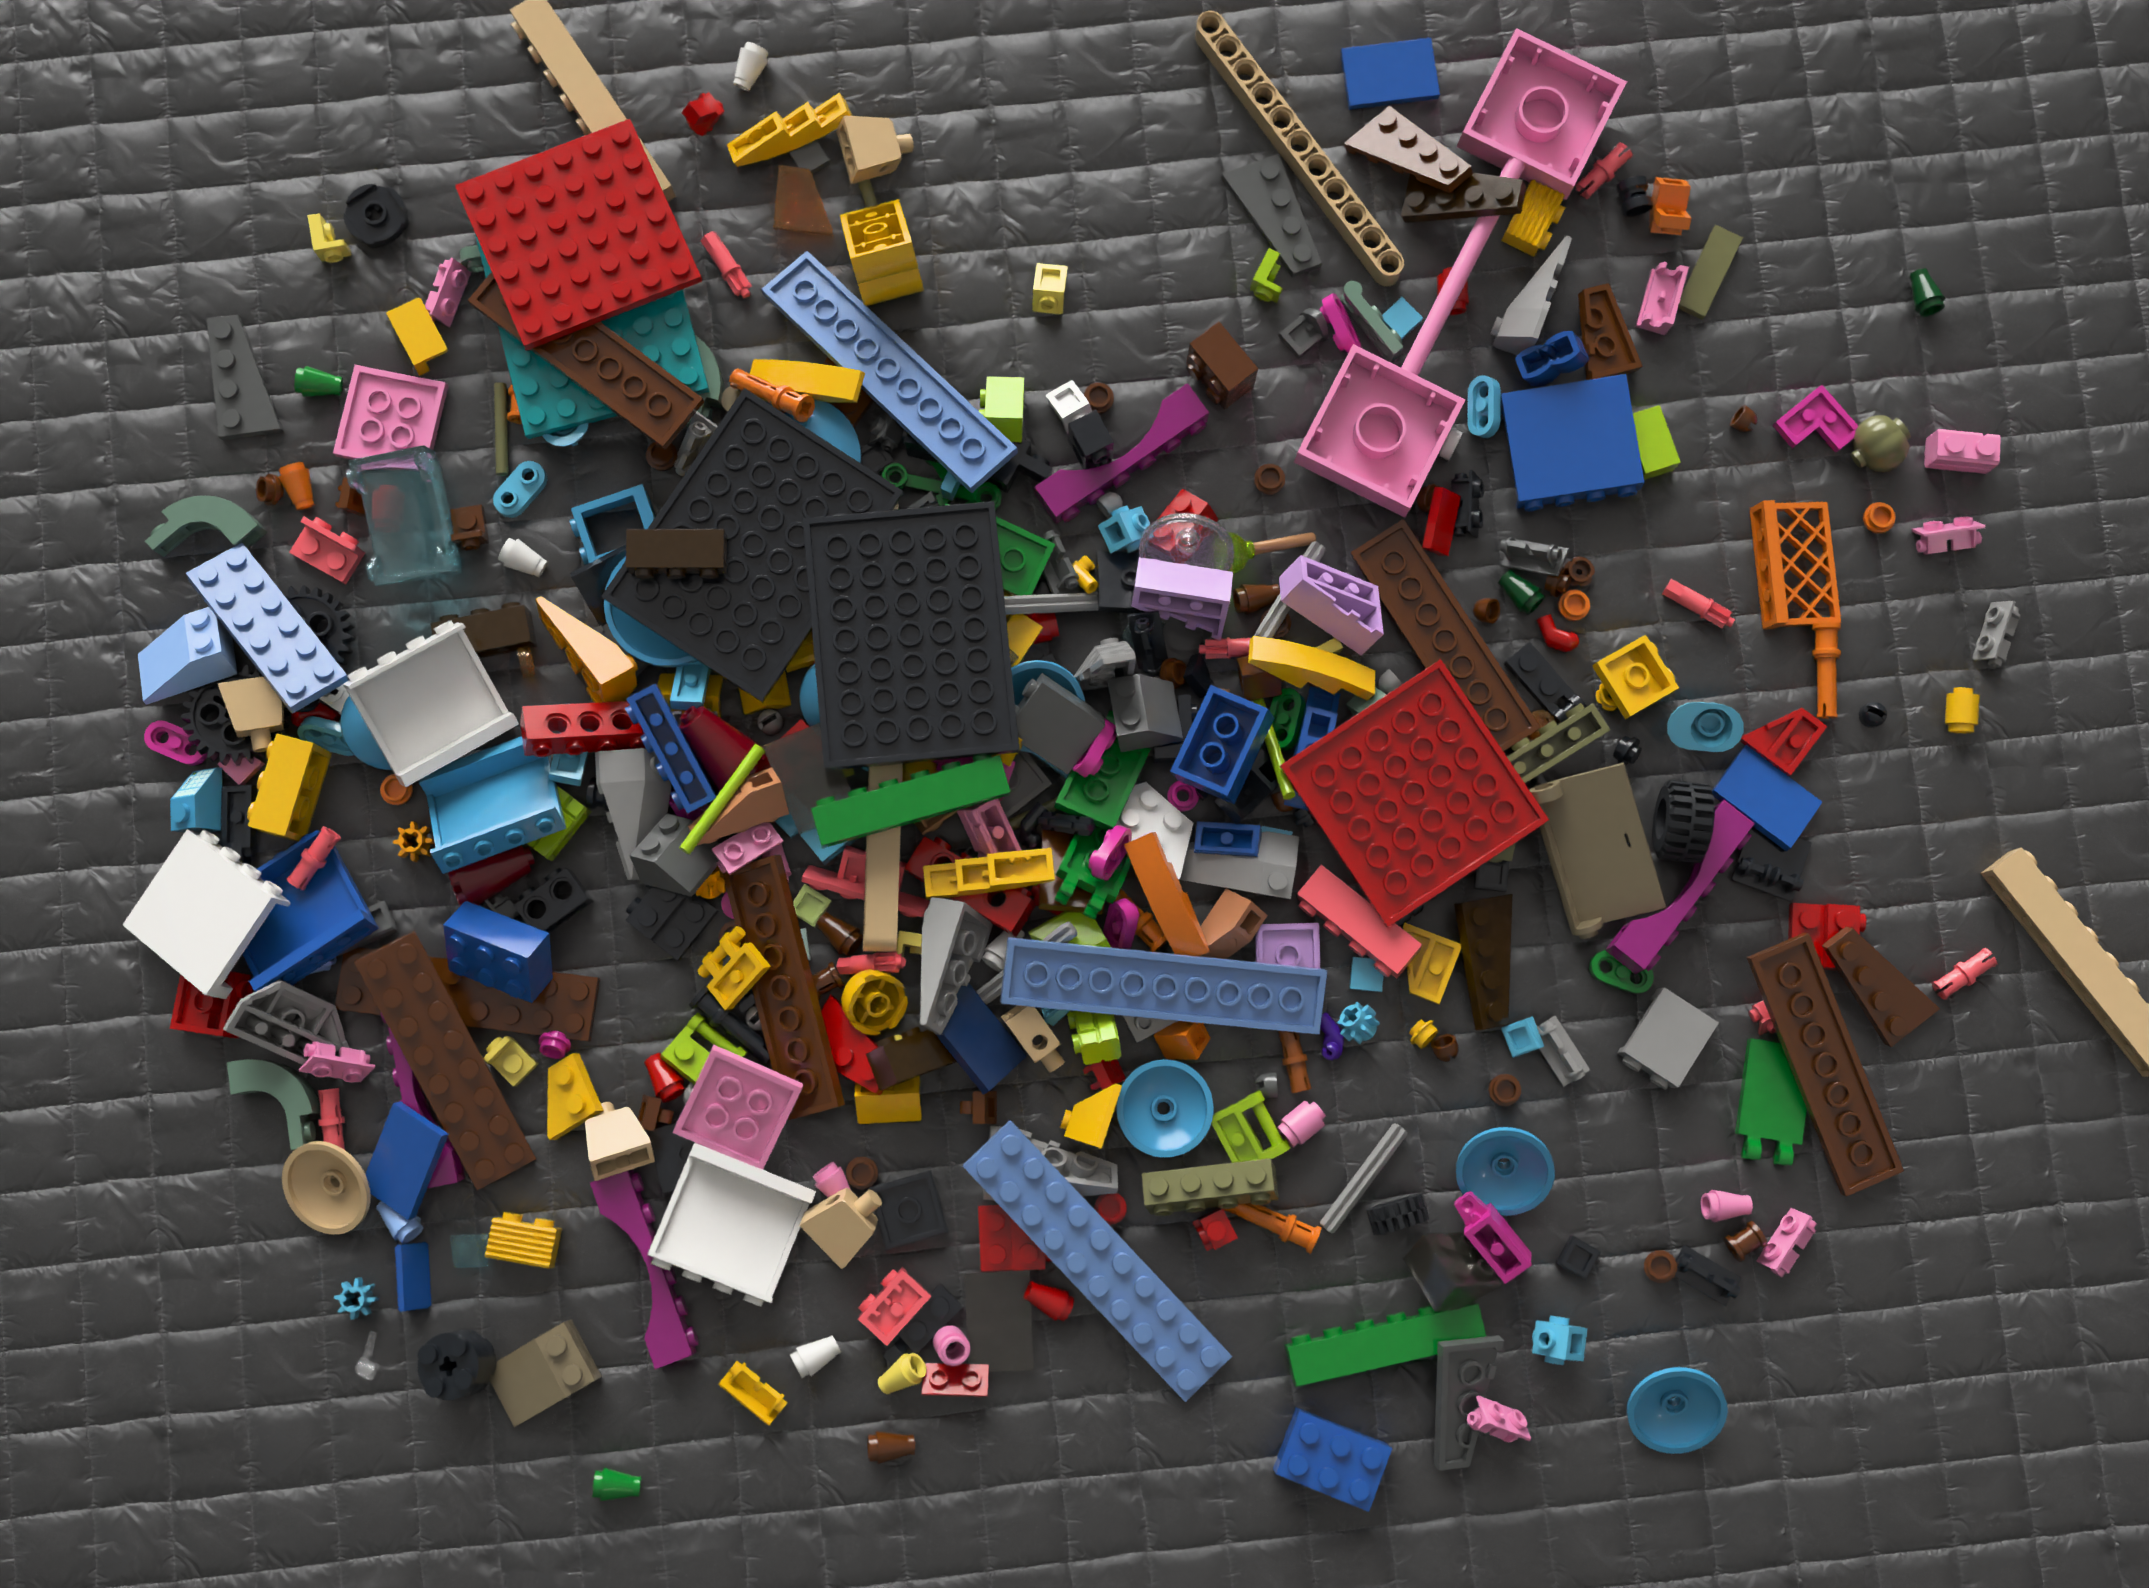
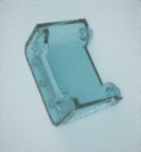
[346,445,462,587]

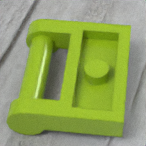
[660,1012,748,1085]
[1211,1090,1291,1163]

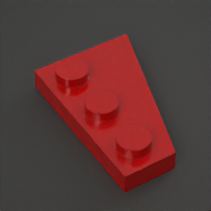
[821,994,884,1096]

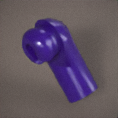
[1320,1012,1345,1061]

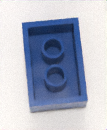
[1170,685,1274,804]
[443,901,553,1003]
[1273,1407,1392,1512]

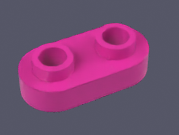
[1320,293,1361,353]
[1073,718,1117,777]
[144,721,208,766]
[1089,825,1132,881]
[1103,898,1139,949]

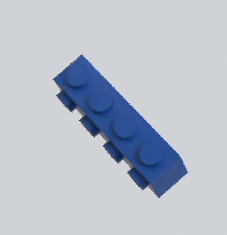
[625,684,716,814]

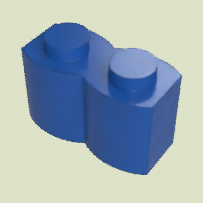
[1515,331,1589,387]

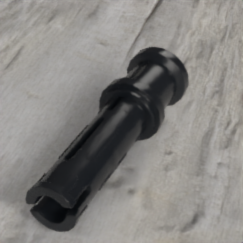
[689,984,770,1066]

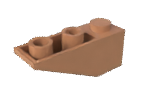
[688,767,789,846]
[1200,888,1268,959]

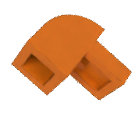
[1649,177,1691,235]

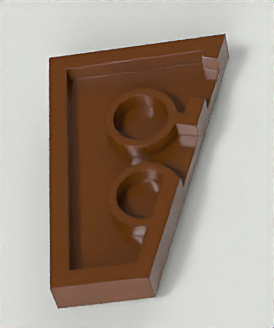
[1578,283,1643,380]

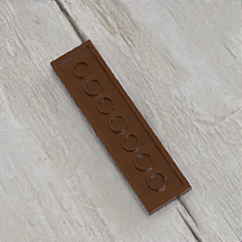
[467,272,704,450]
[1351,519,1541,752]
[723,854,845,1121]
[354,930,536,1190]
[1746,933,1904,1197]
[335,947,600,1042]

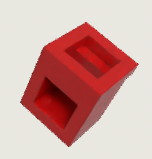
[1192,1208,1238,1251]

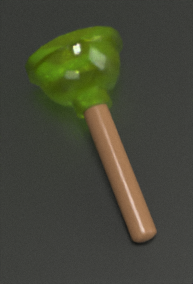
[1213,529,1316,576]

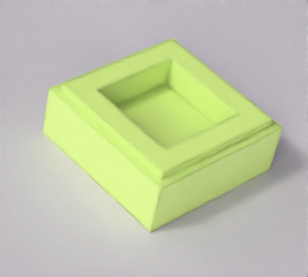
[793,884,832,928]

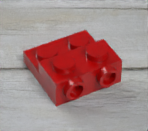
[1788,903,1866,970]
[170,972,254,1039]
[978,1205,1052,1272]

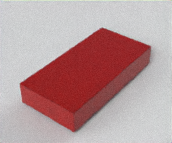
[1422,487,1461,556]

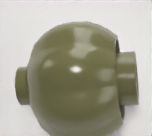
[1850,415,1911,472]

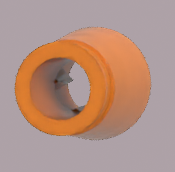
[278,462,315,511]

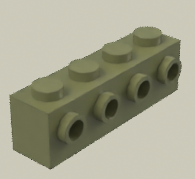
[1507,703,1610,783]
[1142,1158,1279,1216]

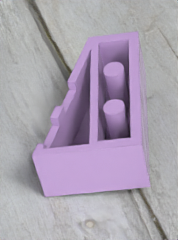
[1279,555,1384,655]
[1131,557,1233,641]

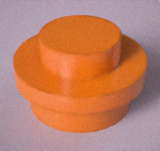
[1863,502,1895,534]
[1558,590,1590,621]
[380,774,413,806]

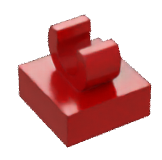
[1083,1059,1126,1090]

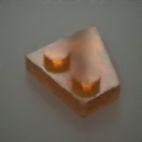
[773,165,833,236]

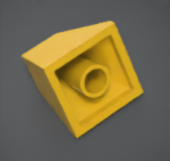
[1060,1084,1122,1148]

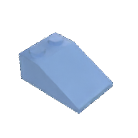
[138,607,237,705]

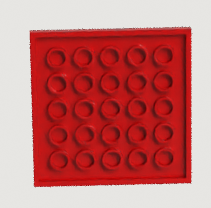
[455,118,702,351]
[1279,659,1549,927]

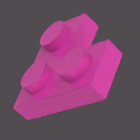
[1772,385,1858,453]

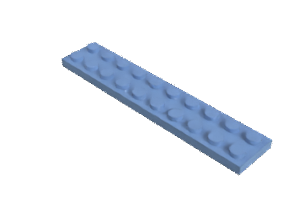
[761,251,1018,493]
[1000,937,1327,1034]
[962,1120,1232,1402]

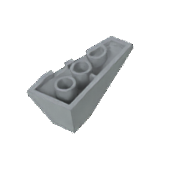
[1490,236,1572,355]
[1074,638,1136,691]
[595,748,671,880]
[1179,831,1299,899]
[920,897,993,1035]
[983,1125,1118,1201]

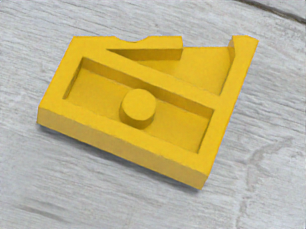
[1403,923,1461,1005]
[547,1053,604,1140]

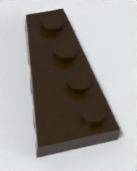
[1401,173,1526,223]
[1454,894,1513,1030]

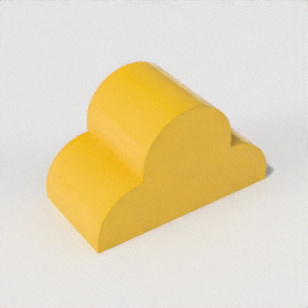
[840,199,924,306]

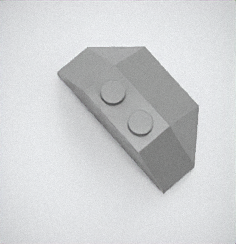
[223,980,349,1078]

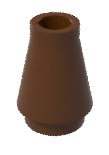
[1233,584,1280,615]
[815,912,863,956]
[867,1431,915,1465]

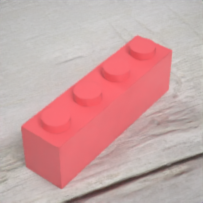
[1297,864,1422,979]

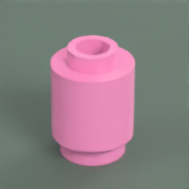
[1277,1101,1326,1148]
[933,1325,970,1366]

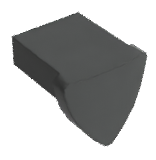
[1278,308,1329,359]

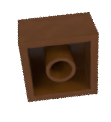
[1186,321,1258,410]

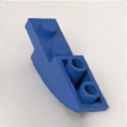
[1284,686,1341,811]

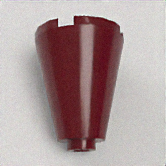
[679,706,766,793]
[447,845,535,906]

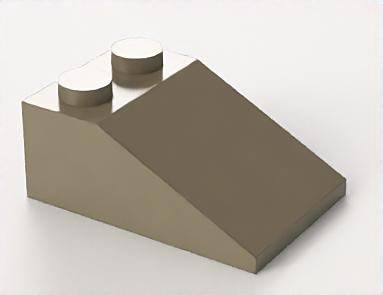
[489,1319,602,1427]

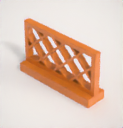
[1749,500,1841,630]

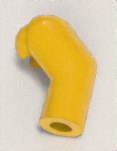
[1072,556,1099,594]

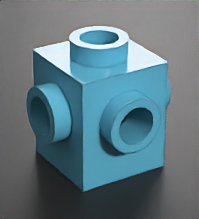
[1098,505,1154,553]
[1532,1315,1587,1365]

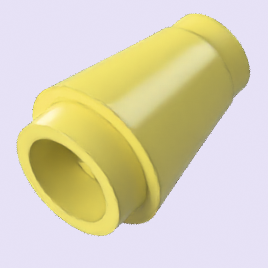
[878,1353,926,1394]

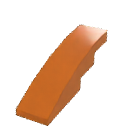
[1124,832,1210,957]

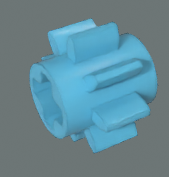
[1337,1002,1380,1044]
[334,1277,379,1320]

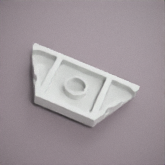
[1117,782,1193,880]

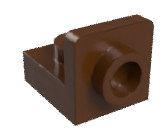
[450,504,489,551]

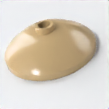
[282,1141,371,1235]

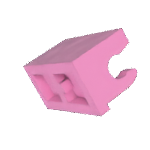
[1636,262,1689,335]

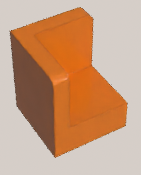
[1154,1021,1211,1060]

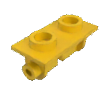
[718,1361,788,1426]

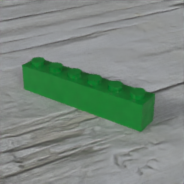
[811,755,1011,849]
[1285,1298,1486,1387]

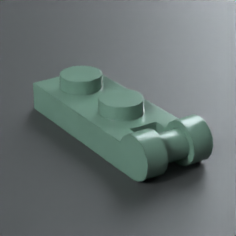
[1340,281,1403,363]

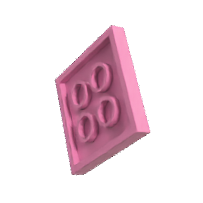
[333,365,448,474]
[673,1045,803,1170]

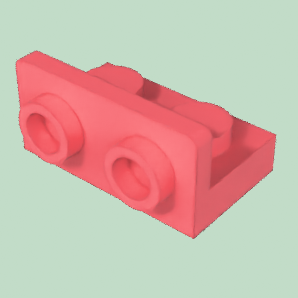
[289,517,365,585]
[858,1267,931,1346]

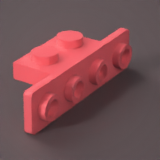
[801,845,930,918]

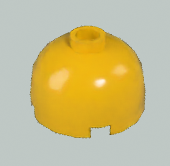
[841,969,908,1035]

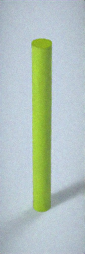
[1251,698,1296,800]
[679,744,765,855]

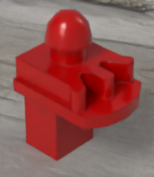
[681,92,724,136]

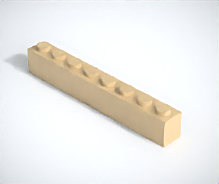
[510,0,676,202]
[1980,847,2149,1077]

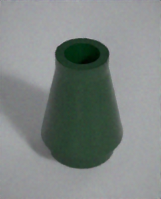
[1909,268,1945,317]
[1498,570,1545,615]

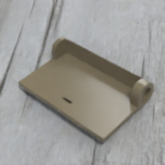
[1529,763,1667,939]

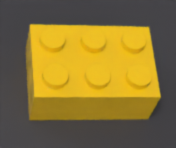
[247,733,332,842]

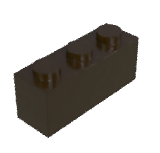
[626,529,727,579]
[431,602,537,659]
[866,1027,957,1091]

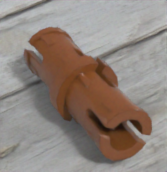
[1278,1031,1312,1093]

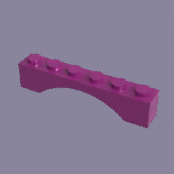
[1035,383,1209,524]
[1605,800,1755,974]
[381,1013,465,1188]
[590,1169,699,1369]

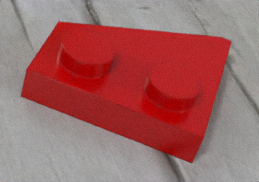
[1739,707,1827,776]

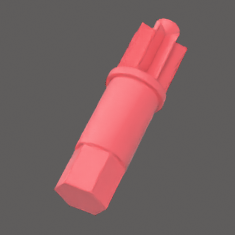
[701,231,752,298]
[1662,579,1735,628]
[1199,637,1274,659]
[836,952,906,975]

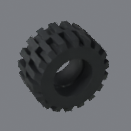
[1652,780,1715,863]

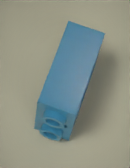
[569,484,656,565]

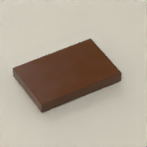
[1038,829,1104,914]

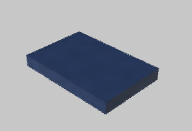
[935,983,1027,1095]

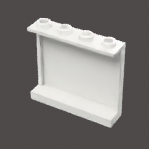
[343,620,519,787]
[123,829,291,999]
[647,1143,816,1307]

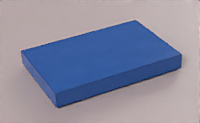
[1340,38,1440,110]
[1712,745,1822,852]
[365,1101,449,1220]

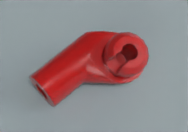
[1536,614,1579,652]
[291,702,341,727]

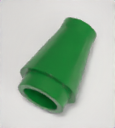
[294,366,343,397]
[592,1468,641,1501]

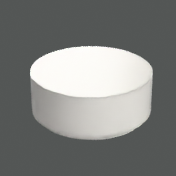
[1439,428,1463,461]

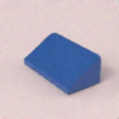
[1194,821,1262,857]
[395,1242,432,1312]

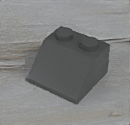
[1108,674,1184,752]
[630,813,719,897]

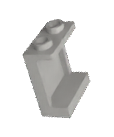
[1617,987,1719,1090]

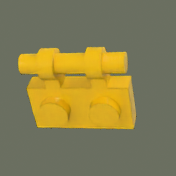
[697,926,771,1010]

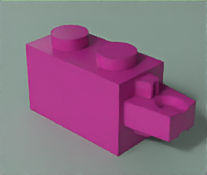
[1454,1191,1531,1284]

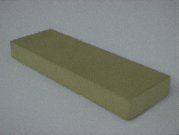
[1678,225,1743,320]

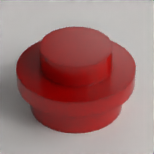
[1094,1193,1127,1225]

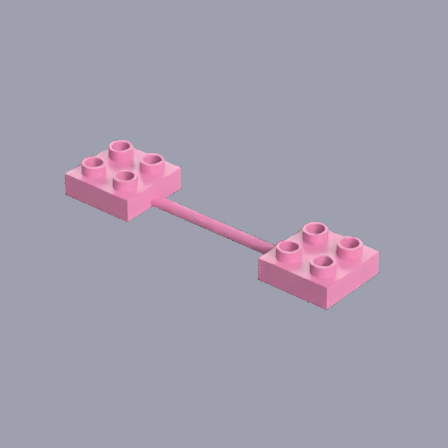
[1294,28,1627,518]

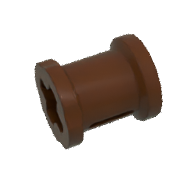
[812,962,845,1000]
[1723,1221,1768,1262]

